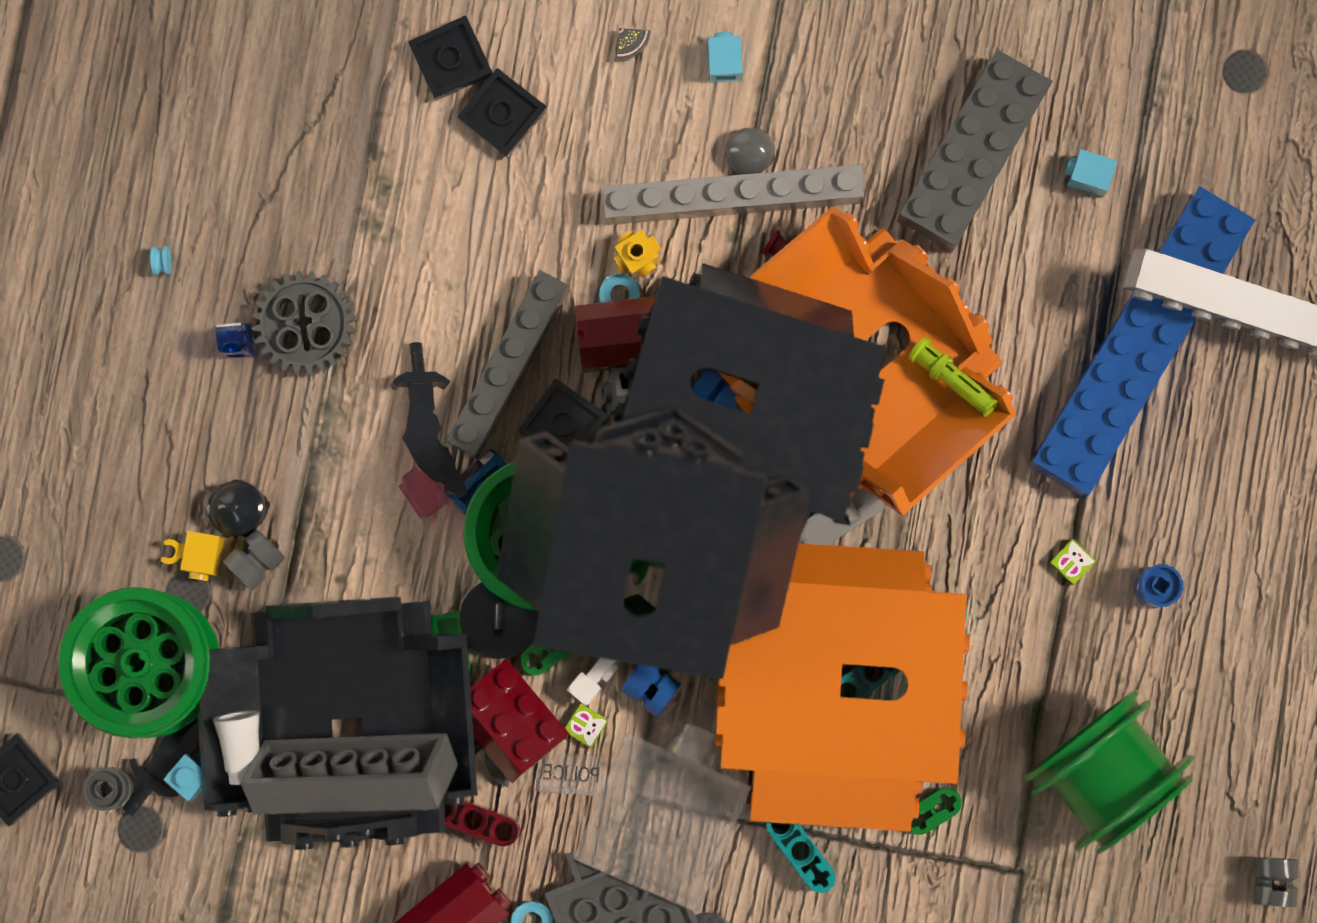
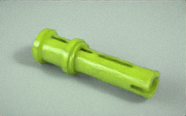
[908,337,999,417]

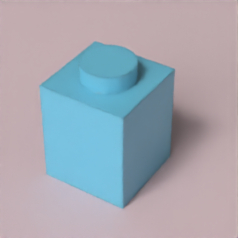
[708,32,742,83]
[1064,149,1118,197]
[163,754,203,801]

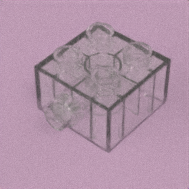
[573,722,751,912]

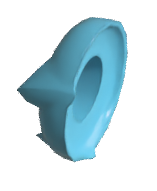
[599,274,641,303]
[511,901,553,923]

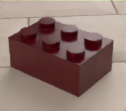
[470,659,570,783]

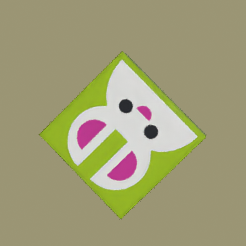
[1049,539,1096,585]
[565,703,609,748]

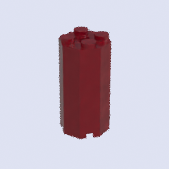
[575,296,656,373]
[395,861,512,923]

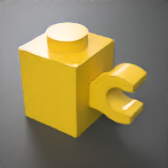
[161,531,225,581]

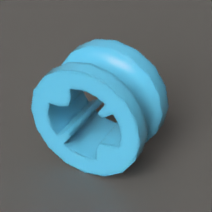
[150,246,172,275]

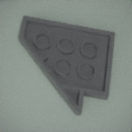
[544,852,698,923]

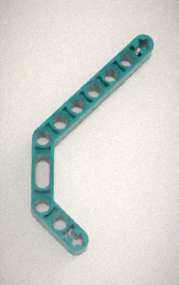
[765,609,967,893]

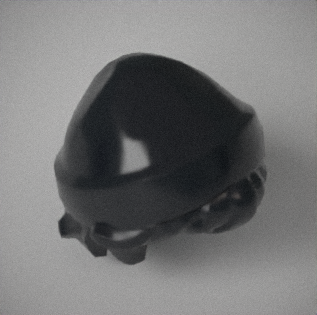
[207,479,270,538]

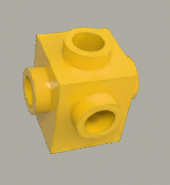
[613,229,661,279]

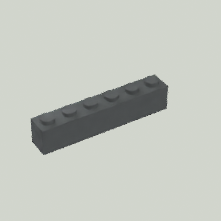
[446,270,570,459]

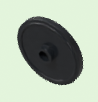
[460,582,539,659]

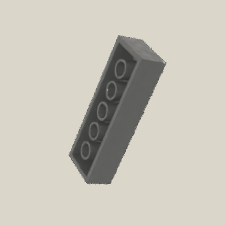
[897,49,1053,253]
[241,734,458,814]

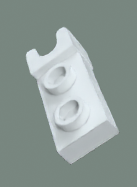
[567,658,619,706]

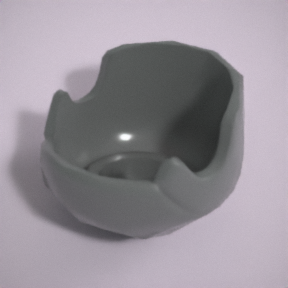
[725,128,776,175]

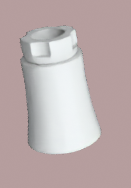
[213,710,259,785]

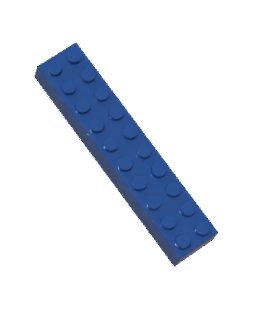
[1028,186,1256,499]

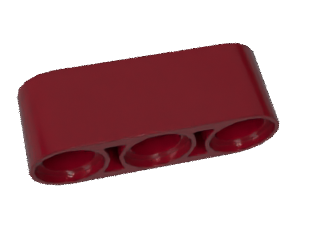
[445,799,521,847]

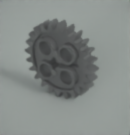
[251,271,358,376]

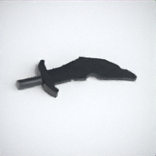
[390,342,468,497]
[123,718,199,816]

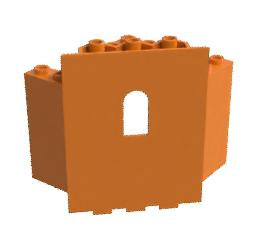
[718,206,1017,516]
[715,543,970,832]

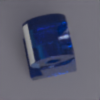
[216,322,254,359]

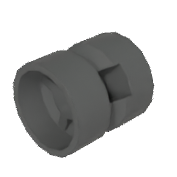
[223,529,286,590]
[83,767,135,811]
[1253,857,1299,907]

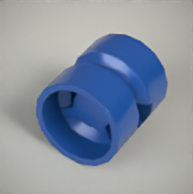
[692,369,738,409]
[1133,564,1183,609]
[620,664,681,717]

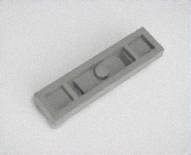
[799,488,885,545]

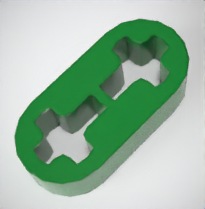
[521,644,571,676]
[910,788,962,835]

